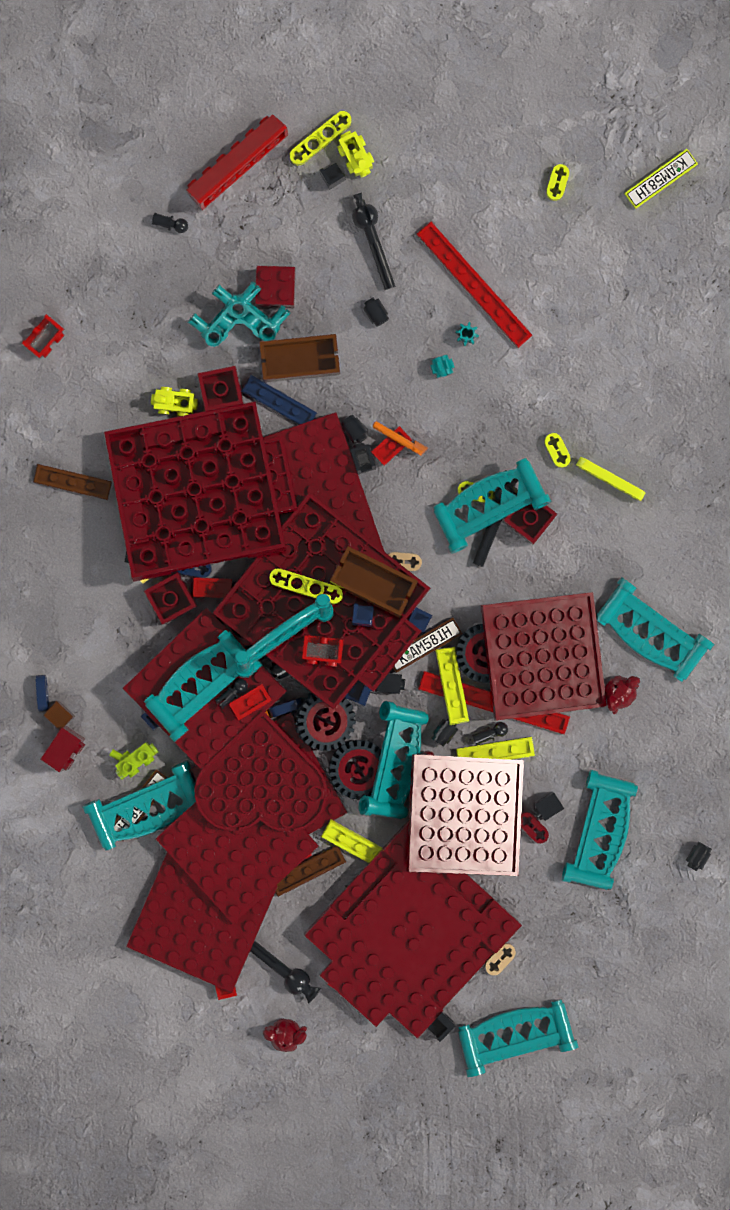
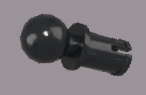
[152,213,188,233]
[214,678,248,709]
[472,722,508,746]

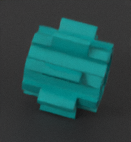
[455,322,479,346]
[430,355,455,378]

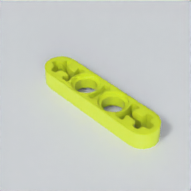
[290,111,352,166]
[576,457,646,501]
[269,569,343,604]

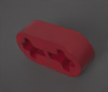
[521,812,549,844]

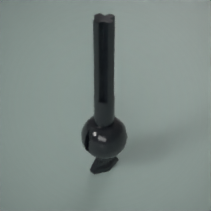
[352,192,396,290]
[473,470,519,567]
[250,941,321,1004]

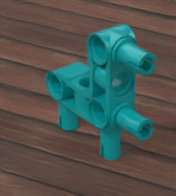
[187,282,291,347]

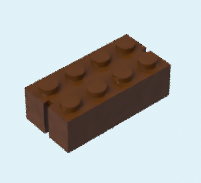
[259,334,340,382]
[330,546,418,618]

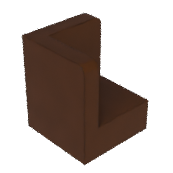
[44,701,75,730]

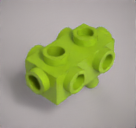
[109,742,159,780]

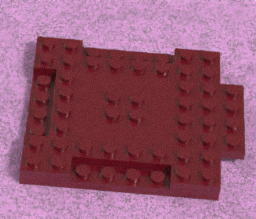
[104,401,297,582]
[213,492,431,710]
[304,820,522,1039]

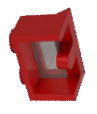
[22,314,65,358]
[302,635,344,666]

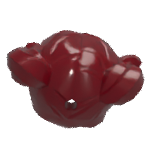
[605,675,640,714]
[263,1018,307,1052]

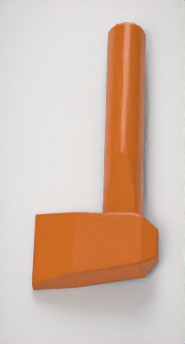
[373,421,428,456]

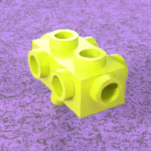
[337,131,374,178]
[151,387,198,416]

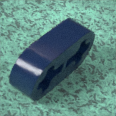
[178,564,212,578]
[35,675,49,712]
[267,698,302,718]

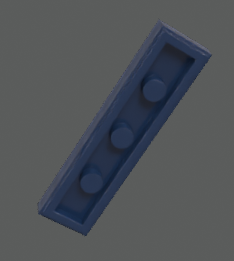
[242,375,317,425]

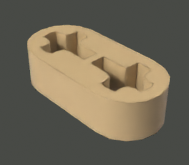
[388,552,422,571]
[485,943,516,976]

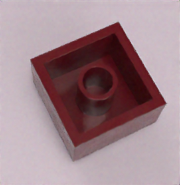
[255,266,296,308]
[198,366,244,411]
[502,504,557,545]
[144,572,198,625]
[40,726,86,772]

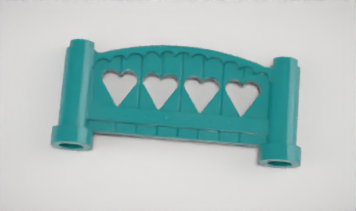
[433,458,552,554]
[596,577,715,682]
[234,594,334,678]
[144,630,262,742]
[358,701,429,819]
[82,761,196,851]
[561,769,638,890]
[458,999,579,1077]

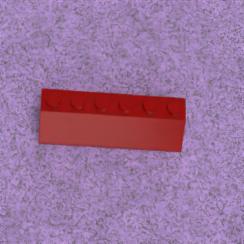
[186,114,288,210]

